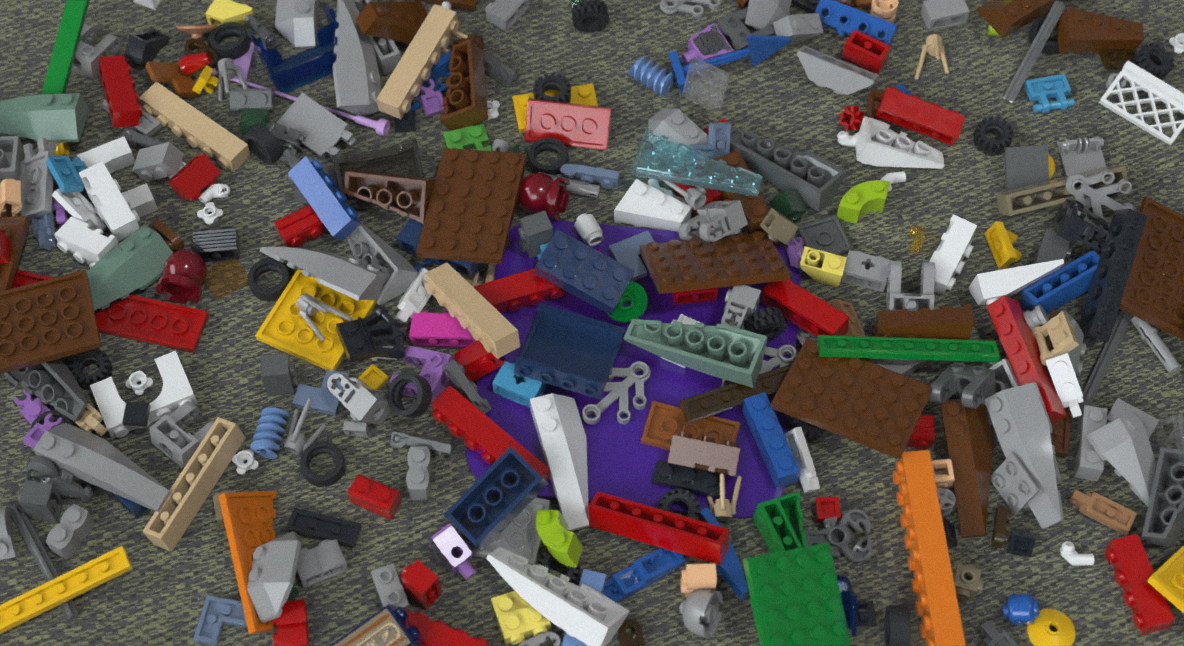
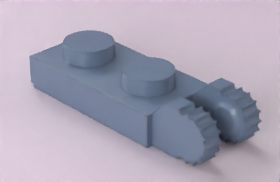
[560,163,620,189]

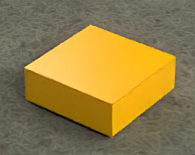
[358,364,389,389]

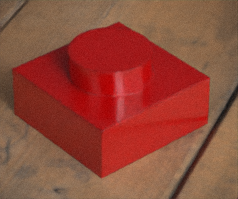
[815,497,841,522]

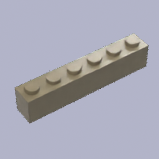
[996,165,1128,216]

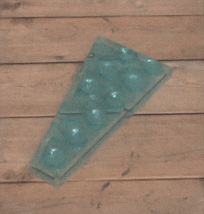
[631,128,763,197]

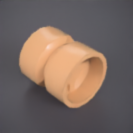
[870,0,899,23]

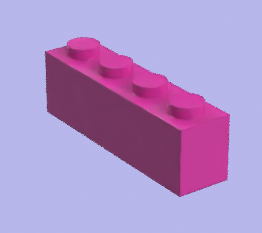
[409,312,476,348]

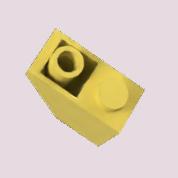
[205,0,254,27]
[799,246,847,288]

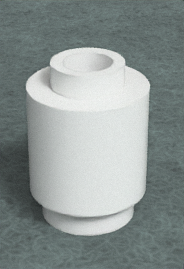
[574,213,604,246]

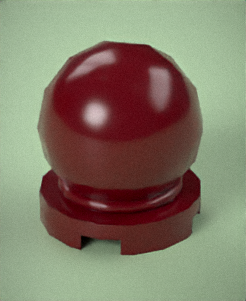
[518,173,570,221]
[156,249,207,305]

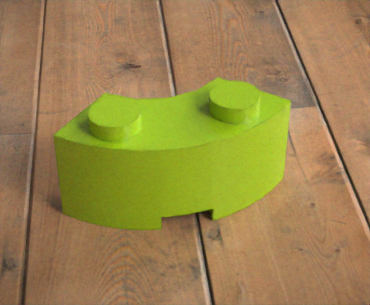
[837,180,890,224]
[536,509,583,568]

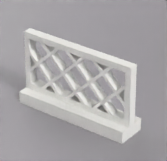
[1099,61,1184,145]

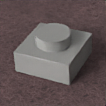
[343,419,370,437]

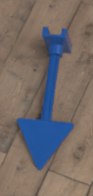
[668,35,791,96]

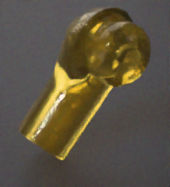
[908,225,925,255]

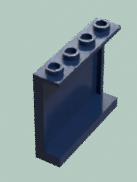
[514,303,625,399]

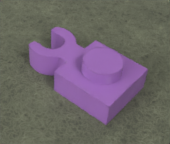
[420,79,445,117]
[52,189,68,228]
[786,237,804,270]
[14,390,50,425]
[23,413,63,448]

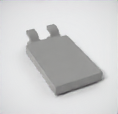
[277,93,357,163]
[18,138,57,220]

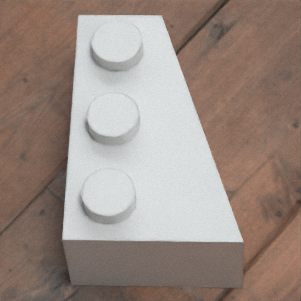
[79,161,141,242]
[614,179,692,232]
[929,215,977,296]
[54,216,118,268]

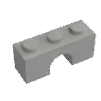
[1074,405,1107,481]

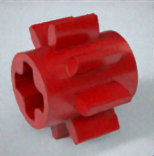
[839,105,865,131]

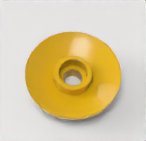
[1027,609,1075,646]

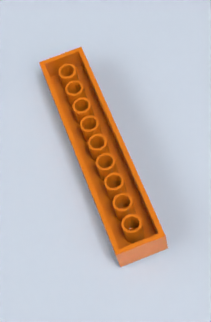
[893,450,966,646]

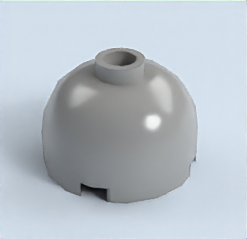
[680,589,723,638]

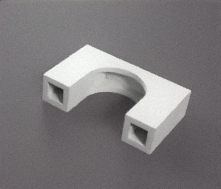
[77,136,158,223]
[90,351,197,438]

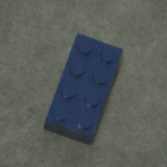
[534,229,635,315]
[444,446,549,551]

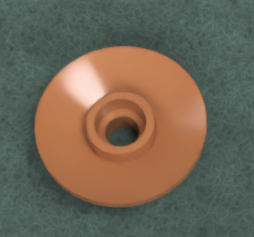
[176,25,217,38]

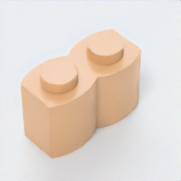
[0,179,22,217]
[680,563,717,598]

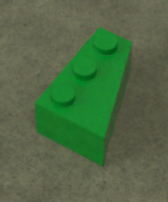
[752,491,807,554]

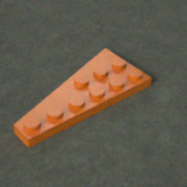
[218,491,277,634]

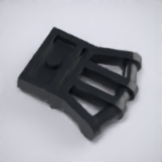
[336,306,406,362]

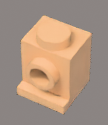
[932,459,955,490]

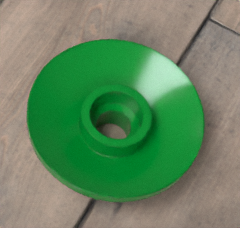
[607,281,648,323]

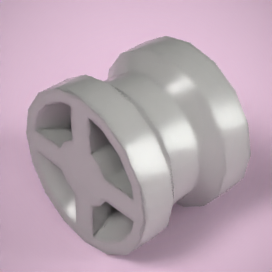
[1023,304,1049,330]
[937,488,956,516]

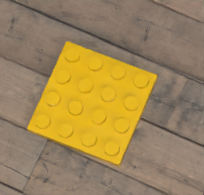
[255,270,376,371]

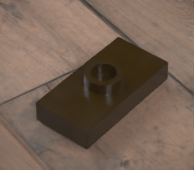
[1098,49,1137,70]

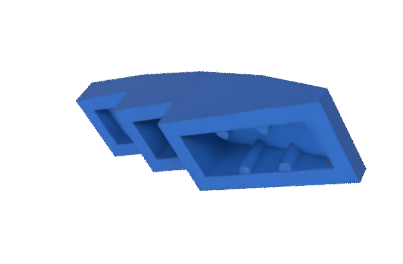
[699,507,748,601]
[602,548,686,603]

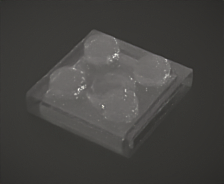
[682,57,730,112]

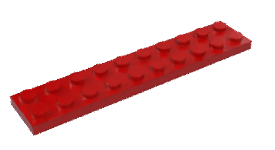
[11,270,209,353]

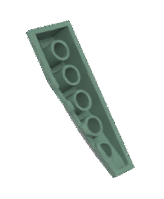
[0,93,89,143]
[87,224,173,310]
[624,319,767,387]

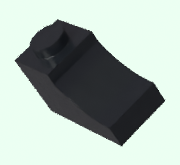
[124,29,170,66]

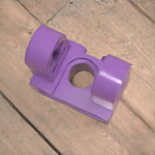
[388,346,454,402]

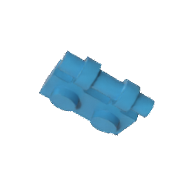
[1024,74,1075,114]
[46,156,88,193]

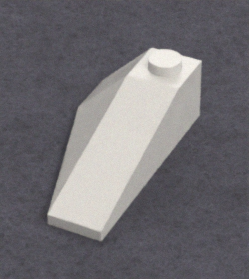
[855,116,945,169]
[968,259,1064,306]

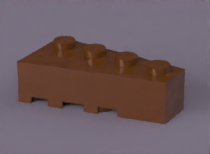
[355,1,428,44]
[1057,7,1144,54]
[440,39,488,131]
[699,150,769,234]
[344,169,435,224]
[874,304,974,340]

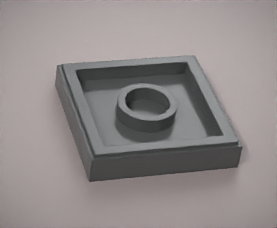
[1004,145,1049,190]
[797,215,853,256]

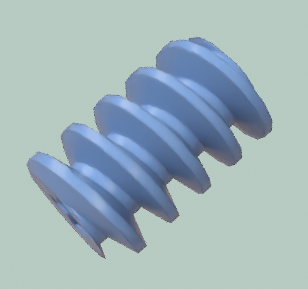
[629,56,674,97]
[250,407,291,459]

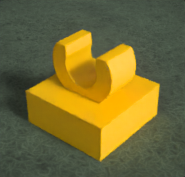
[192,65,219,94]

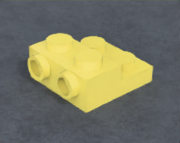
[491,591,551,645]

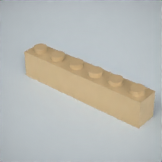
[376,4,459,119]
[139,82,251,172]
[424,262,520,359]
[142,417,246,552]

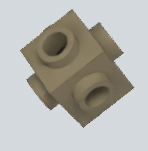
[952,564,984,601]

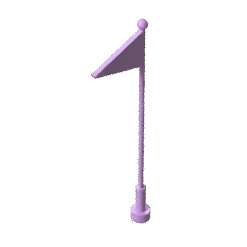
[210,41,390,137]

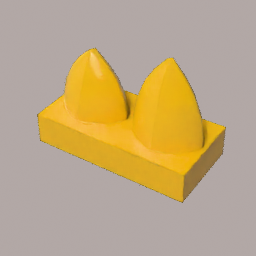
[984,221,1022,269]

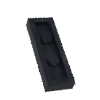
[651,460,725,499]
[287,508,362,548]

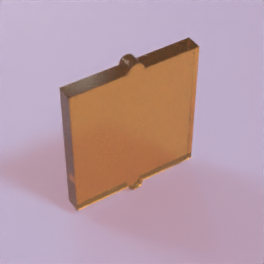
[204,259,249,300]

